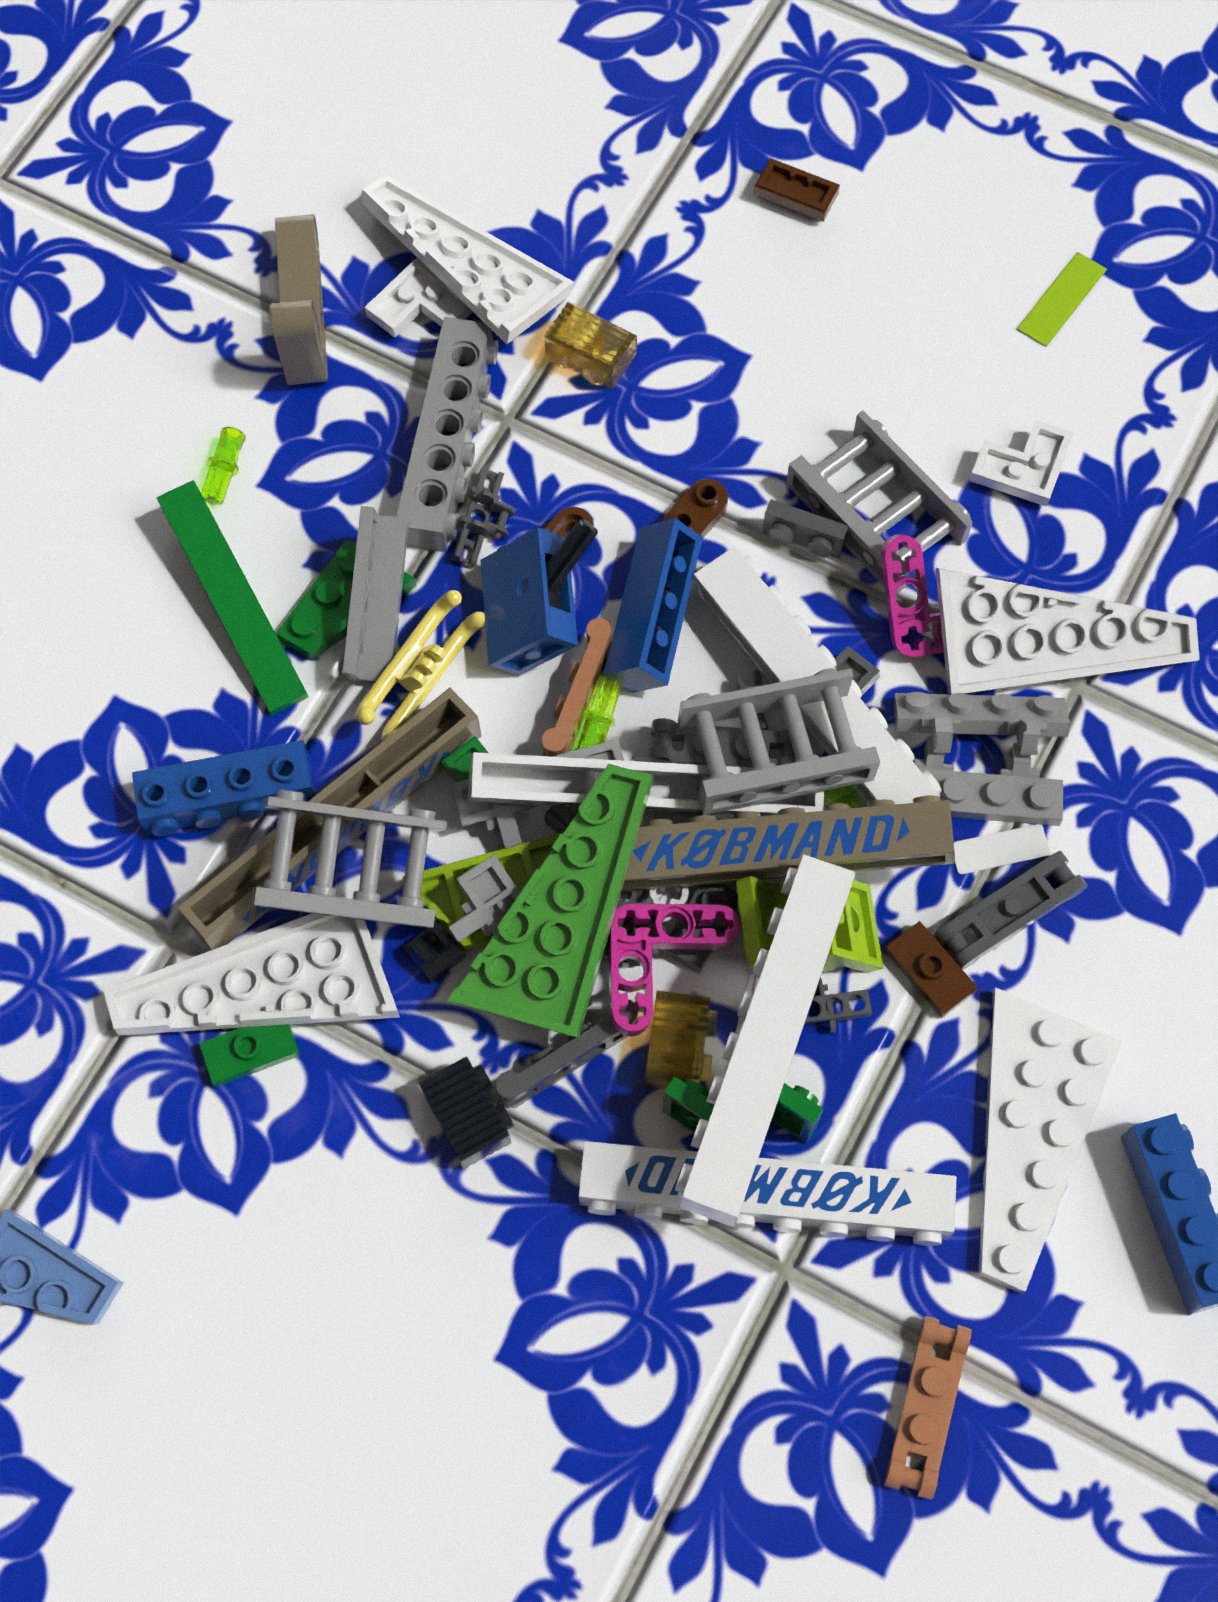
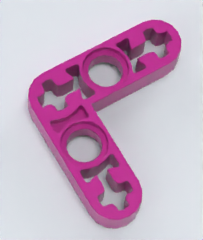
[881,534,944,657]
[609,904,740,1037]

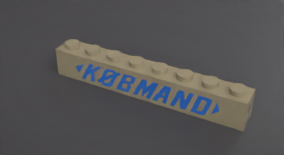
[177,687,482,950]
[621,795,955,892]

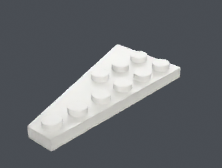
[360,175,574,344]
[936,568,1199,695]
[103,913,400,1035]
[979,987,1122,1294]

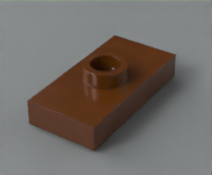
[754,158,840,222]
[885,921,978,1018]

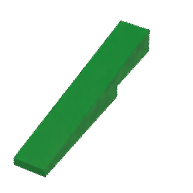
[156,480,309,716]

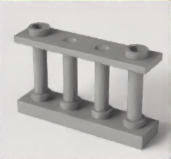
[786,410,973,594]
[678,668,880,815]
[250,790,447,928]

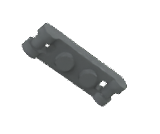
[648,718,796,768]
[935,851,1088,970]
[496,999,638,1108]

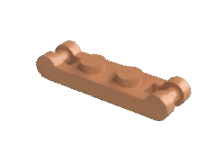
[542,618,612,757]
[884,1315,972,1500]

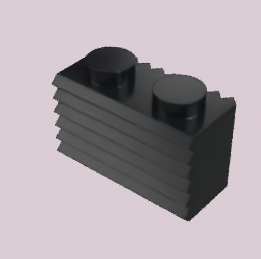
[418,1056,514,1169]

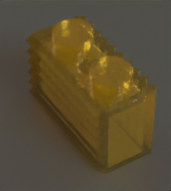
[544,302,637,389]
[645,990,718,1090]

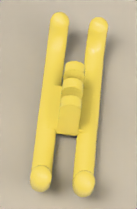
[355,590,485,741]

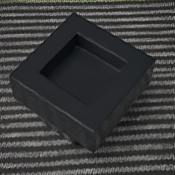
[403,920,466,984]

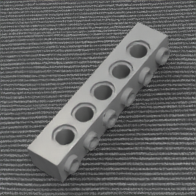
[396,317,498,552]

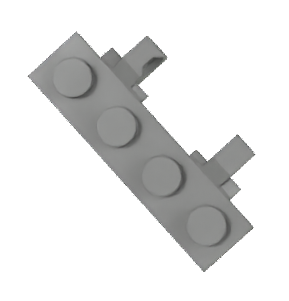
[893,692,1070,755]
[914,736,1063,826]
[451,739,624,849]
[448,854,593,1007]

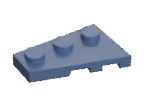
[0,1209,124,1324]

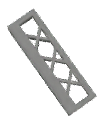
[342,506,409,683]

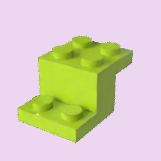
[736,876,883,973]

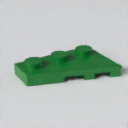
[276,539,416,660]

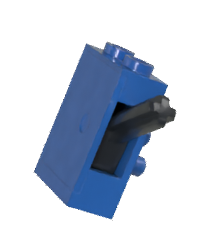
[480,519,598,676]

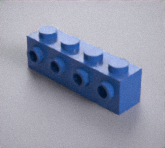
[603,518,703,693]
[132,740,316,836]
[1120,1113,1218,1316]

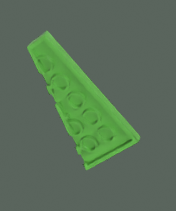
[447,764,654,1038]

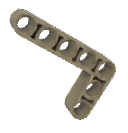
[270,214,328,385]

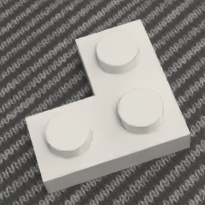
[365,258,473,337]
[969,420,1074,507]

